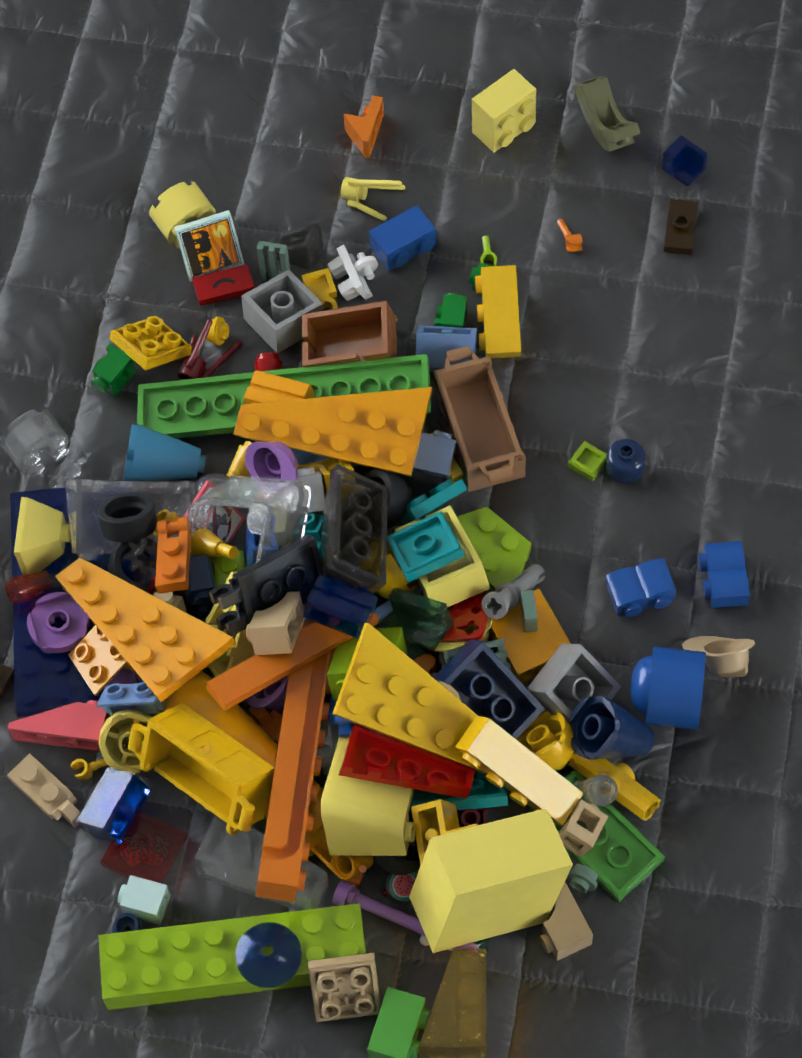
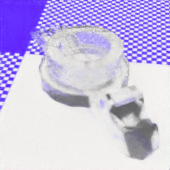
[48,449,92,488]

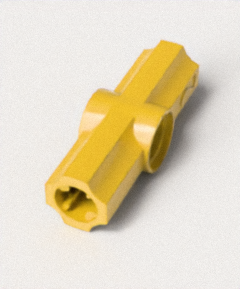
[568,752,661,821]

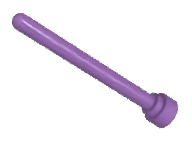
[333,879,480,956]

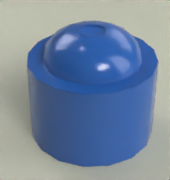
[630,646,706,730]

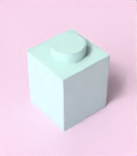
[118,875,171,925]

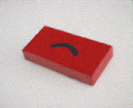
[192,264,255,306]

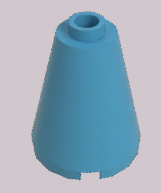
[123,424,206,483]

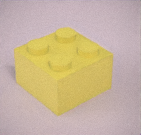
[472,69,536,153]

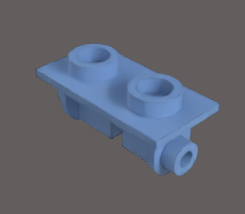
[97,682,166,716]

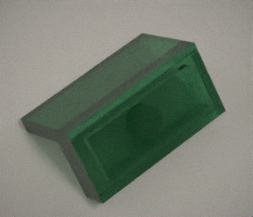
[383,588,453,651]

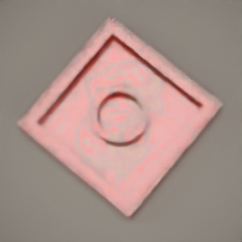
[100,807,188,883]

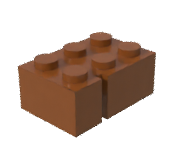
[302,301,397,367]

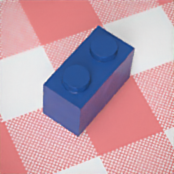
[369,205,436,271]

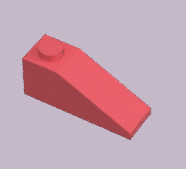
[8,700,110,752]

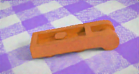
[155,516,192,594]

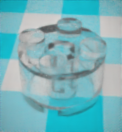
[0,407,69,477]

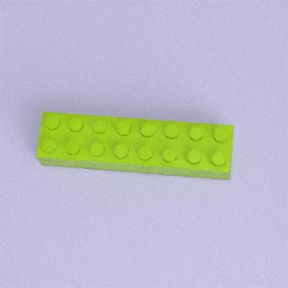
[98,903,366,1010]

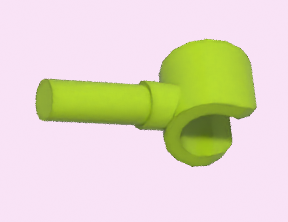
[480,235,497,266]

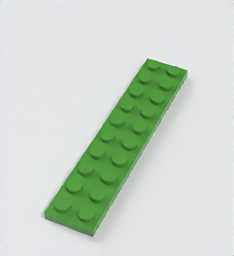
[137,354,431,439]

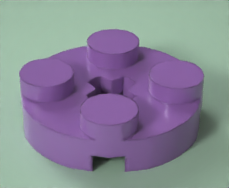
[27,592,90,654]

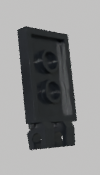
[209,534,328,636]

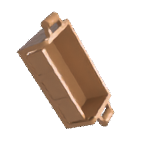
[433,346,526,492]

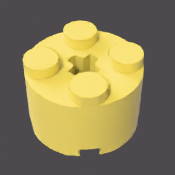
[149,181,216,249]

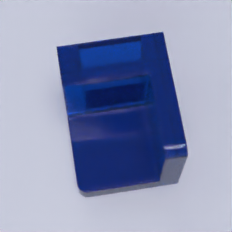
[662,135,707,186]

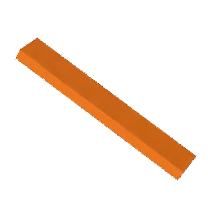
[206,596,379,711]

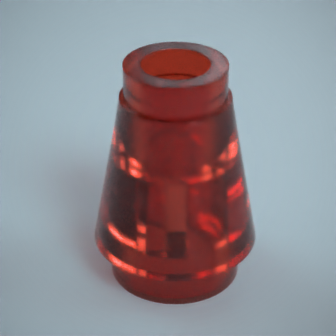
[4,571,52,605]

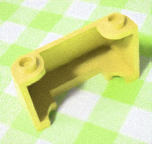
[321,736,415,856]

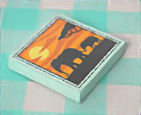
[174,210,245,282]

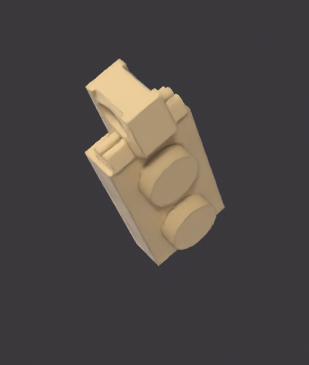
[7,753,84,828]

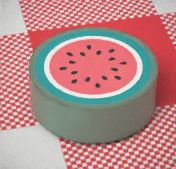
[386,872,417,901]

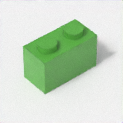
[367,987,431,1058]

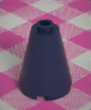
[569,696,655,759]

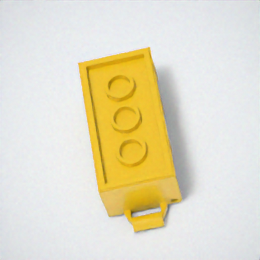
[128,703,275,835]

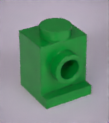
[434,293,468,328]
[91,343,136,397]

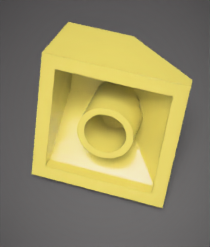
[14,497,71,579]

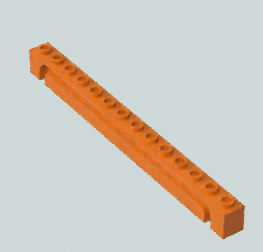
[255,508,354,903]

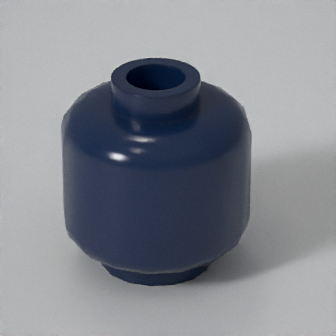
[606,439,645,483]

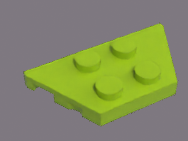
[457,507,532,591]

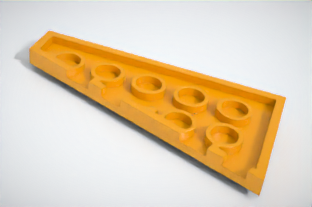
[234,387,432,477]
[55,558,236,702]

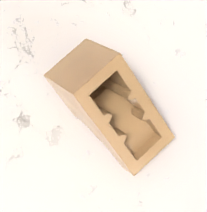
[246,591,306,655]
[540,882,593,961]

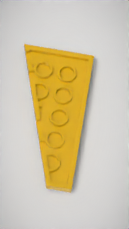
[332,623,488,775]

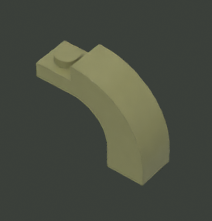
[574,76,640,152]

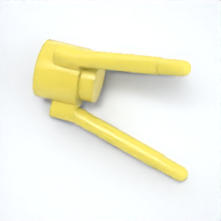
[341,177,406,222]

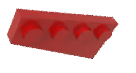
[338,725,475,799]

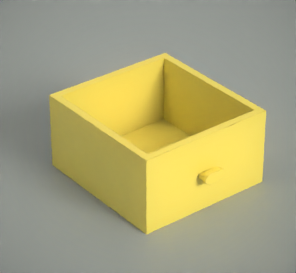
[409,808,573,953]

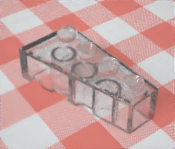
[194,815,329,911]

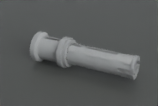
[482,564,545,619]

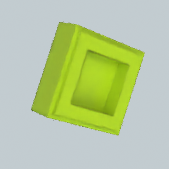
[568,441,607,482]

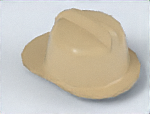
[682,636,755,678]

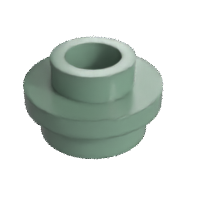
[567,864,598,893]

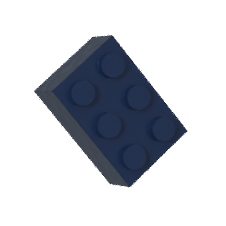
[433,639,545,739]

